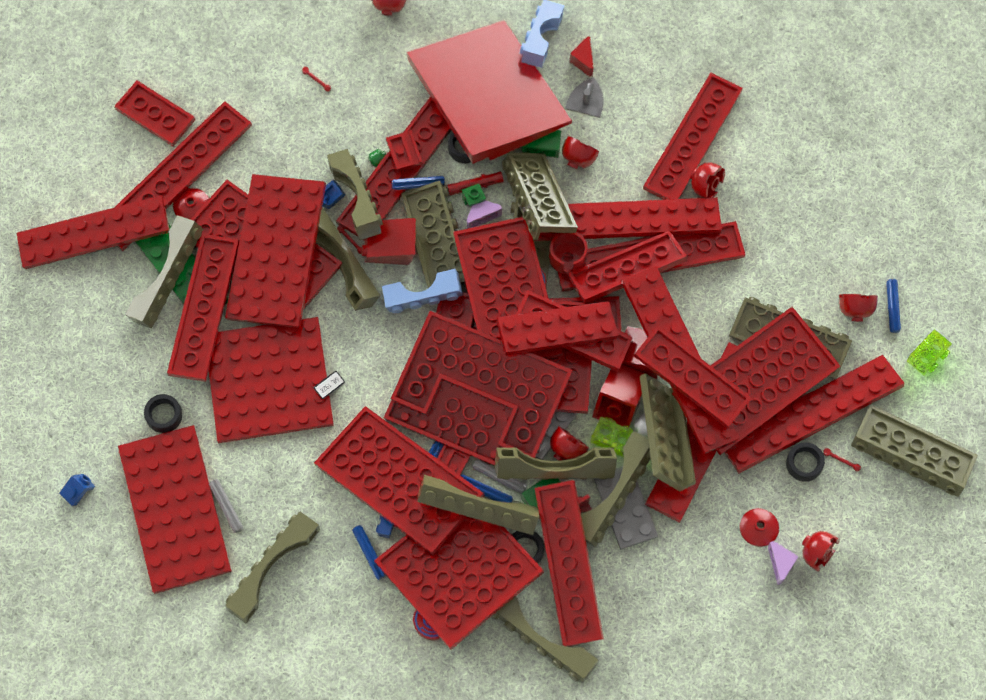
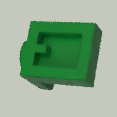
[462,183,486,206]

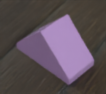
[467,200,502,229]
[768,541,799,585]

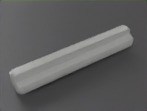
[473,459,527,494]
[209,479,243,533]

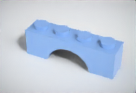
[520,0,564,68]
[382,269,463,314]

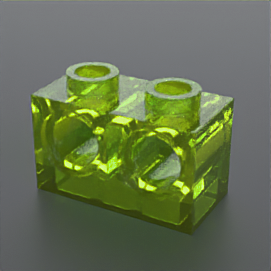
[907,329,952,376]
[590,417,634,458]

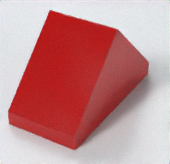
[570,36,594,77]

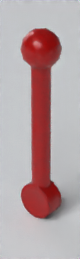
[302,67,331,92]
[337,226,362,254]
[823,448,861,471]

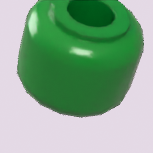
[368,149,386,167]

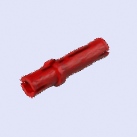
[447,171,504,196]

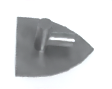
[565,77,604,118]

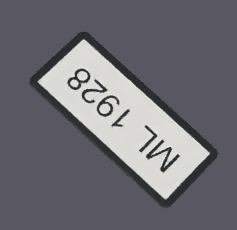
[313,371,345,399]

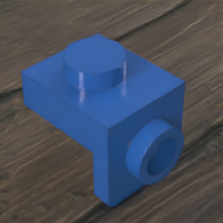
[322,180,346,209]
[59,474,95,506]

